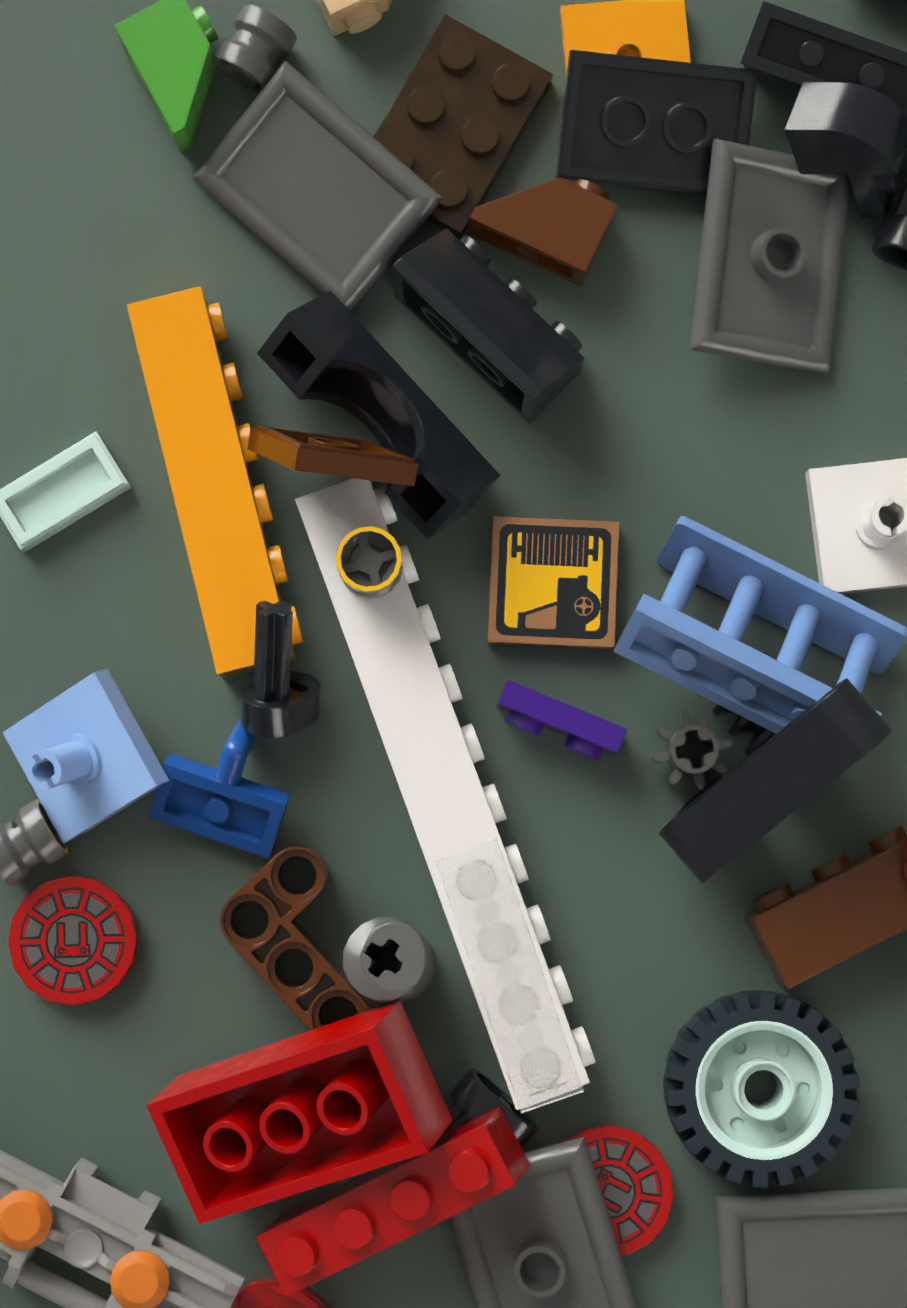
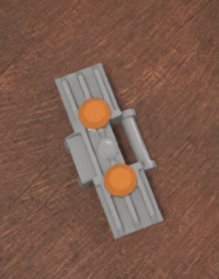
[0,1150,246,1308]

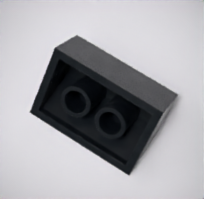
[392,228,585,424]

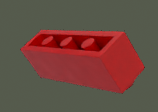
[256,1106,530,1297]

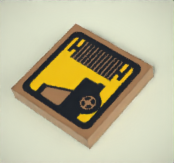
[487,516,619,649]

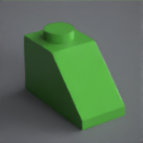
[114,0,219,153]

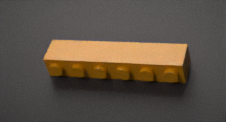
[126,286,304,679]

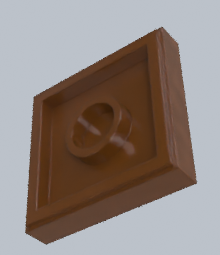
[247,425,418,486]

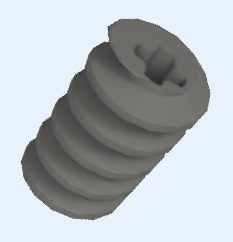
[343,917,436,1005]

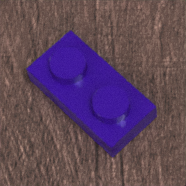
[497,680,627,761]

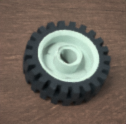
[663,990,860,1188]

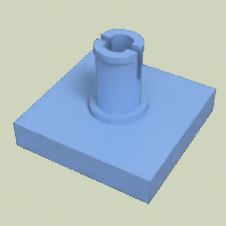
[2,668,169,843]

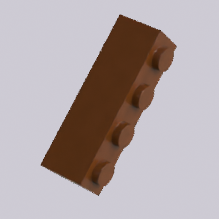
[744,825,907,989]

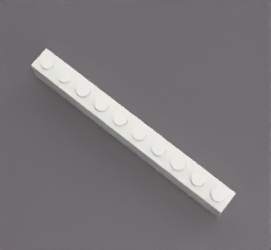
[295,478,596,1110]

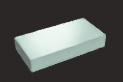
[0,431,132,553]

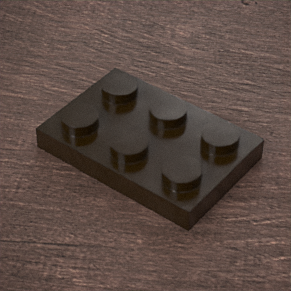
[373,14,553,239]

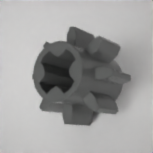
[651,711,732,791]

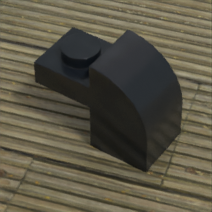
[785,82,907,219]

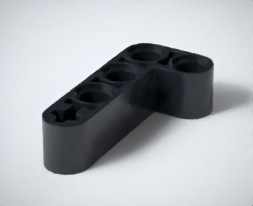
[658,678,892,883]

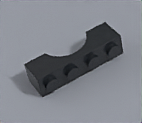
[257,291,501,540]

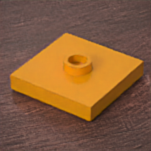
[560,0,691,76]

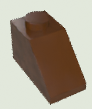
[470,178,618,287]

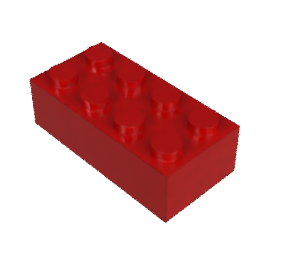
[146,1000,453,1224]

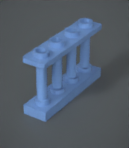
[613,516,907,770]

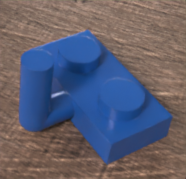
[149,717,291,859]

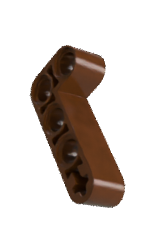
[220,846,376,1030]

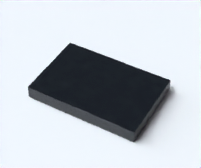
[555,50,758,194]

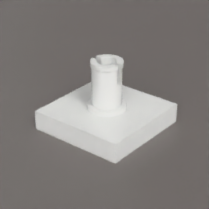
[805,458,907,594]

